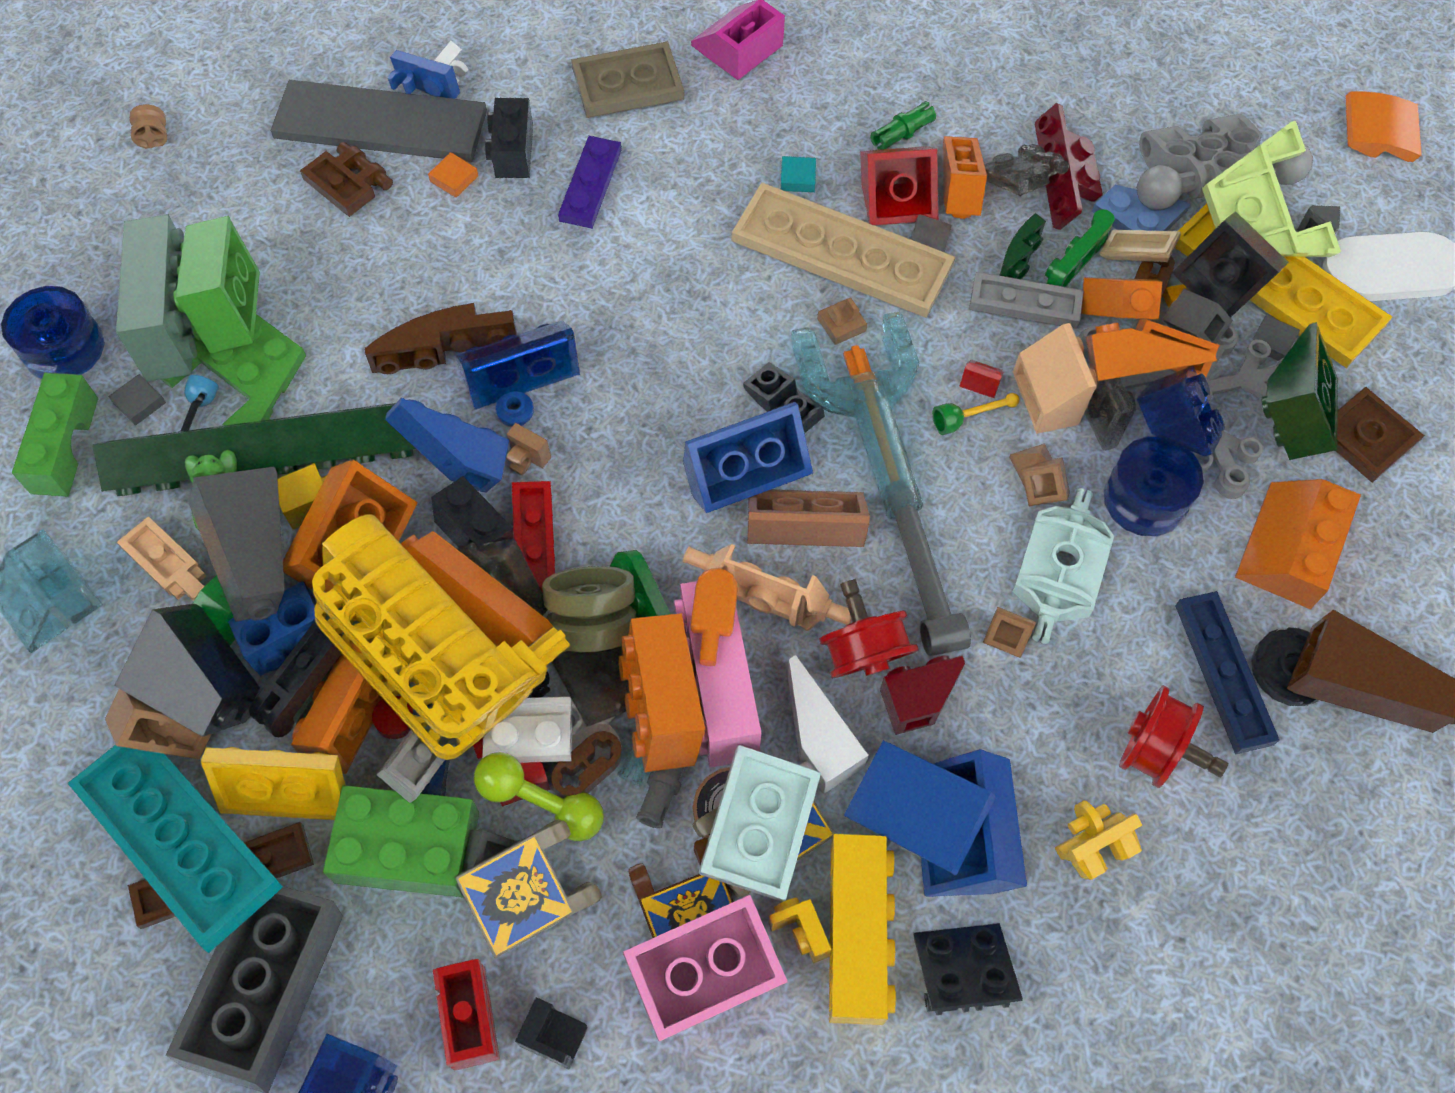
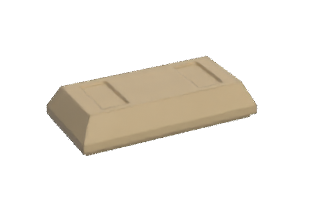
[1100,230,1181,262]

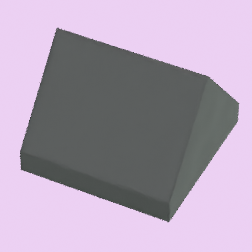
[1297,205,1340,234]

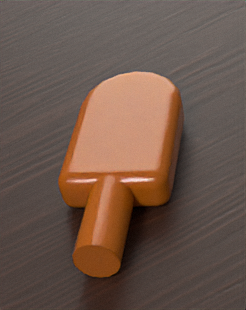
[690,568,738,666]

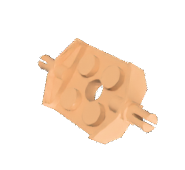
[683,544,852,631]

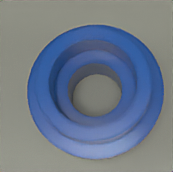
[496,391,534,427]

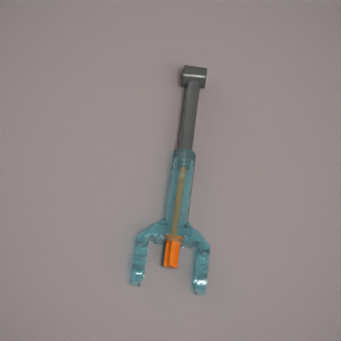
[791,312,971,656]

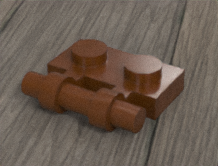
[300,142,393,217]

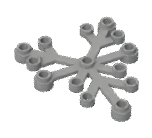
[1079,319,1284,499]

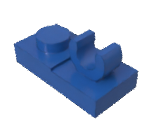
[388,50,460,99]

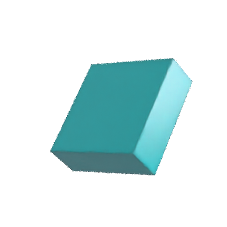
[780,156,816,193]

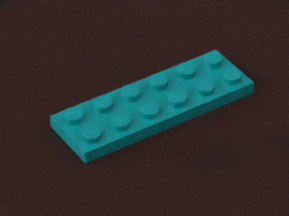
[68,744,283,953]

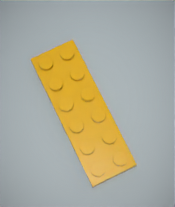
[1175,203,1393,369]

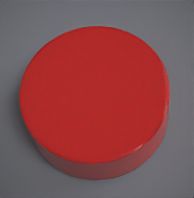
[372,695,413,739]

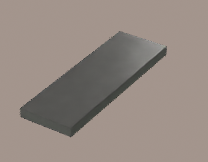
[270,79,487,162]

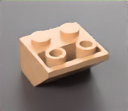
[1013,323,1097,434]

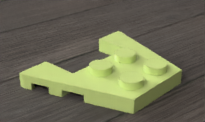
[1202,121,1341,257]

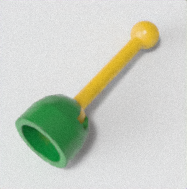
[932,393,1020,435]

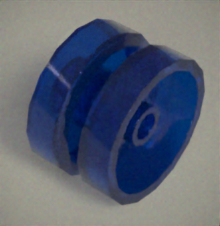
[1,286,105,379]
[1103,436,1204,537]

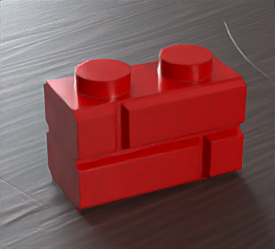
[433,959,500,1071]

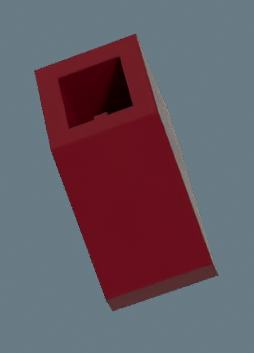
[880,655,965,735]

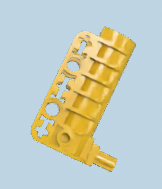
[312,514,570,760]

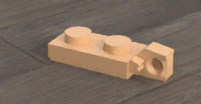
[117,516,206,601]

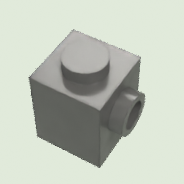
[1162,289,1233,344]

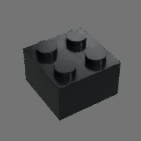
[1172,211,1289,318]

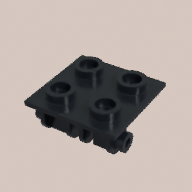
[913,923,1023,1016]

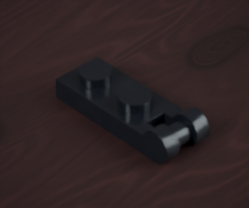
[249,621,351,738]

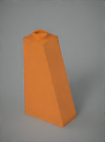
[400,531,554,648]

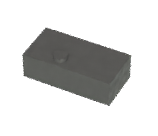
[166,886,343,1093]

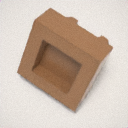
[817,297,867,345]
[506,423,551,475]

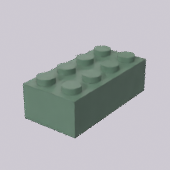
[116,214,197,382]

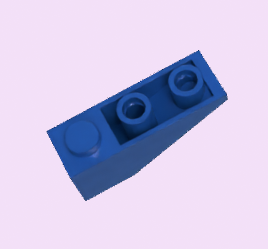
[385,398,509,493]

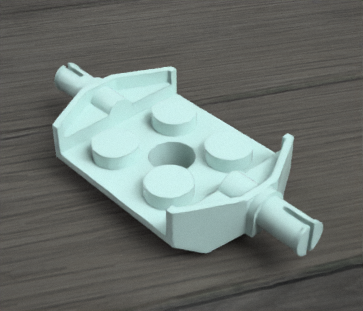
[1012,488,1114,644]

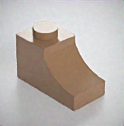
[105,689,211,759]

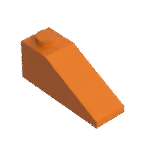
[943,136,987,219]
[1086,323,1217,381]

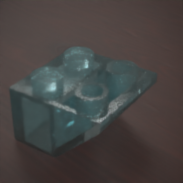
[0,529,103,653]

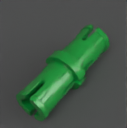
[870,101,936,150]

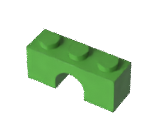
[12,373,99,497]

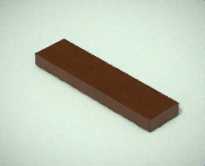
[128,822,314,929]

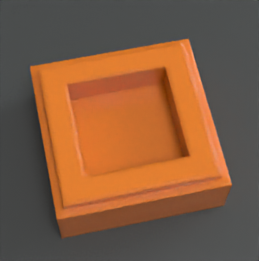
[428,152,478,198]

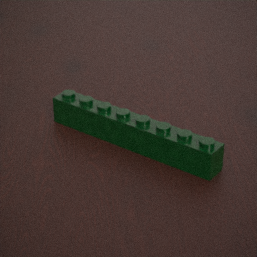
[92,403,416,496]

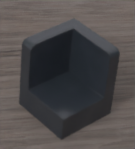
[515,997,588,1069]

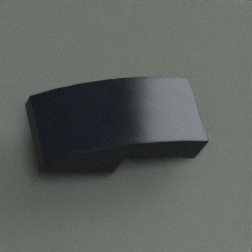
[743,362,825,434]

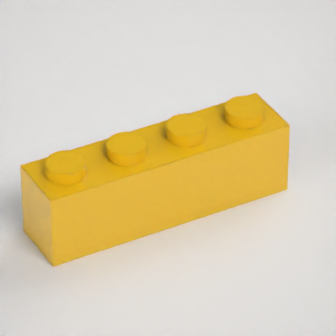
[829,834,896,1025]

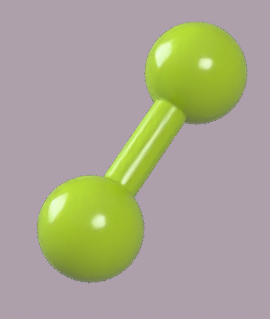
[474,752,604,841]

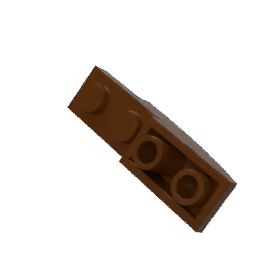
[365,303,518,375]

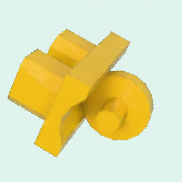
[1055,800,1143,880]

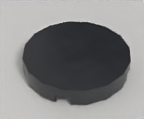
[1251,627,1320,706]

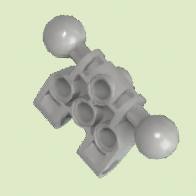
[1136,114,1313,210]

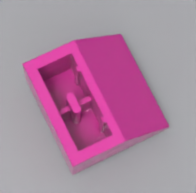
[691,0,785,80]

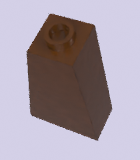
[1287,609,1455,733]

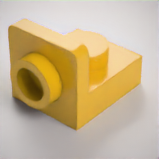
[768,897,832,964]

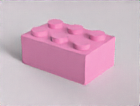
[623,895,788,1042]

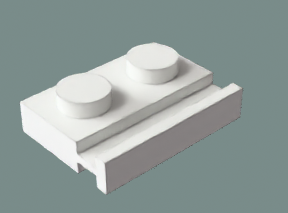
[482,697,572,763]

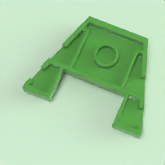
[160,314,306,426]

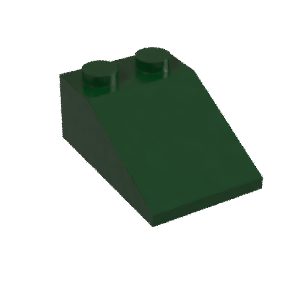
[1261,322,1338,460]

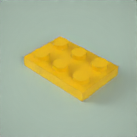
[201,747,346,820]

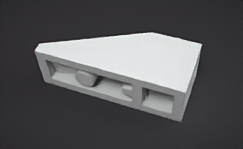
[787,655,869,794]

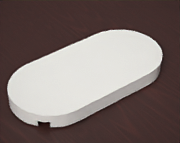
[1322,232,1455,301]

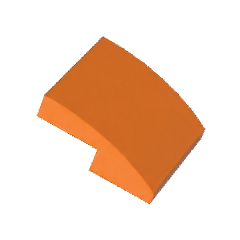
[1345,91,1422,162]

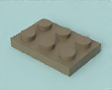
[571,41,684,118]

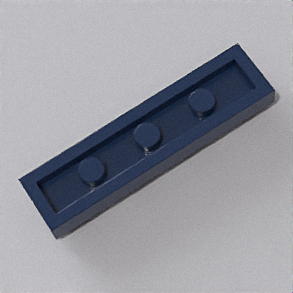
[1175,591,1280,755]

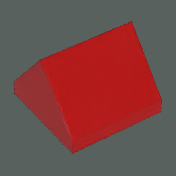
[959,360,1004,398]

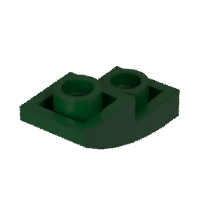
[999,213,1046,279]

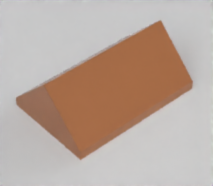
[747,489,870,547]

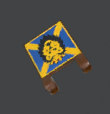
[629,838,734,938]

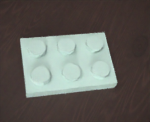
[698,745,821,902]

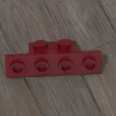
[1035,103,1103,230]

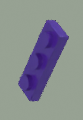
[558,135,622,229]

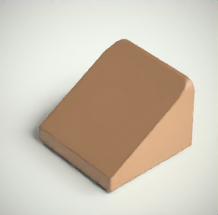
[1021,457,1070,506]

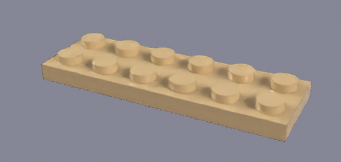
[731,182,955,318]

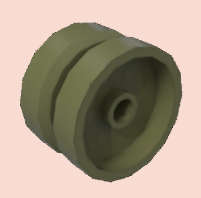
[542,566,637,652]

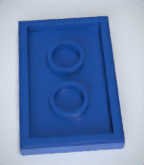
[844,740,996,875]

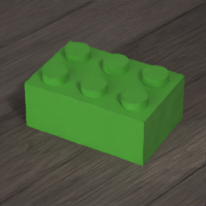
[173,215,260,353]
[323,785,479,898]

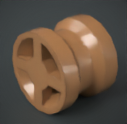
[129,104,167,149]

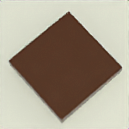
[1336,387,1425,483]

